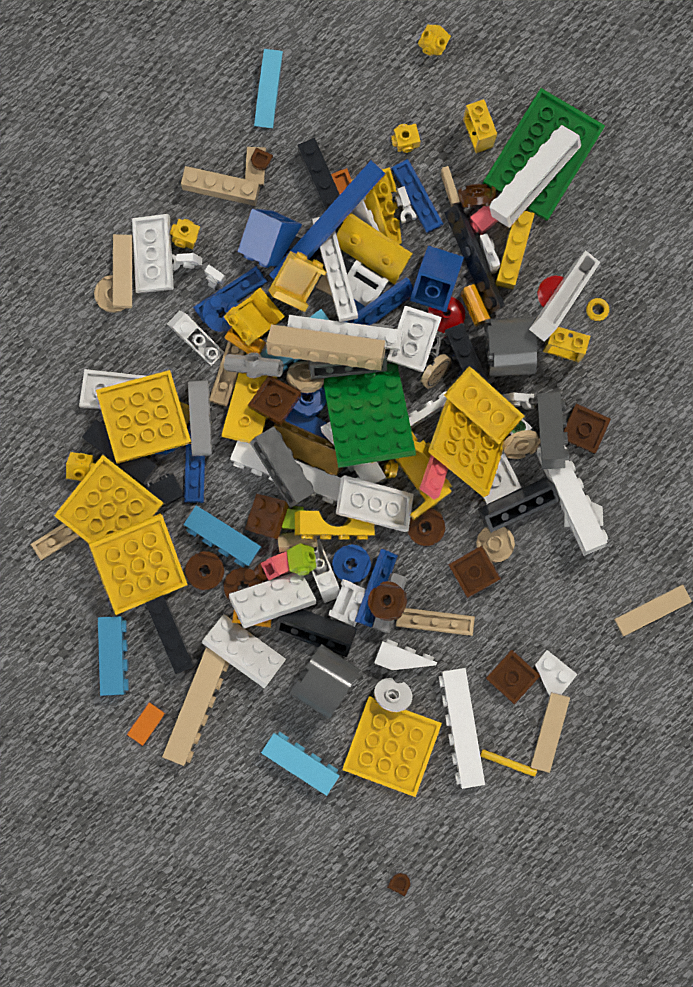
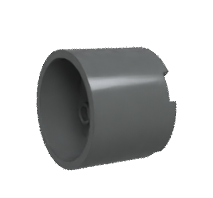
[484,316,537,377]
[289,644,361,719]

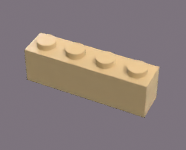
[181,166,260,206]

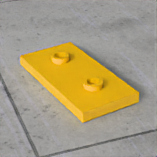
[336,213,413,285]
[444,366,524,444]
[222,373,277,443]

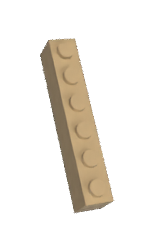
[266,325,385,371]
[162,647,230,766]

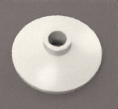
[374,678,412,712]

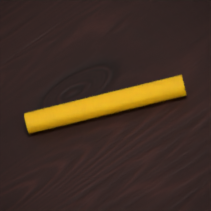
[480,749,537,777]

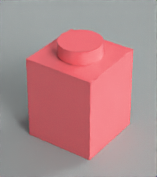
[469,206,498,235]
[261,551,290,581]

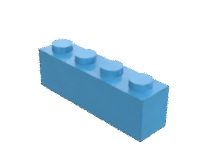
[183,505,262,568]
[98,616,129,696]

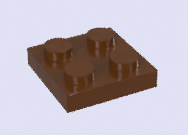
[248,376,302,426]
[563,403,611,454]
[244,493,289,540]
[448,545,502,598]
[485,650,540,705]

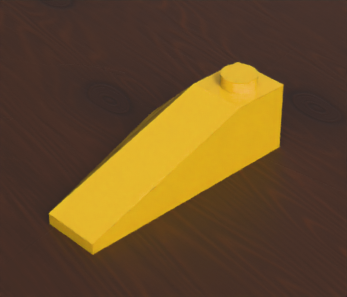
[351,167,402,244]

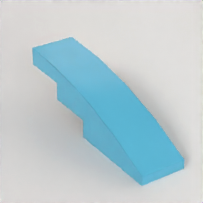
[254,49,283,128]

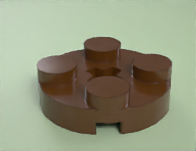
[458,184,496,208]
[407,508,445,546]
[185,551,224,590]
[224,567,262,600]
[368,581,407,621]

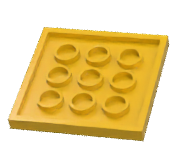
[96,370,191,464]
[428,399,506,497]
[54,455,164,543]
[88,513,188,615]
[342,696,442,797]

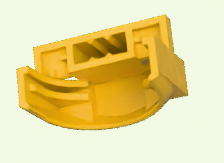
[371,432,452,520]

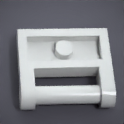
[347,260,389,306]
[328,579,366,627]

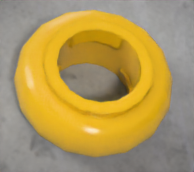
[586,298,609,321]

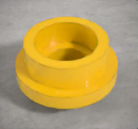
[383,460,398,479]

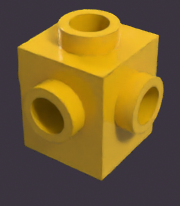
[417,24,451,56]
[391,124,420,153]
[170,219,200,249]
[66,452,96,481]

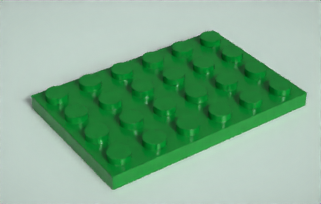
[483,88,605,221]
[323,363,416,468]

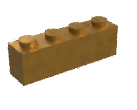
[273,421,343,475]

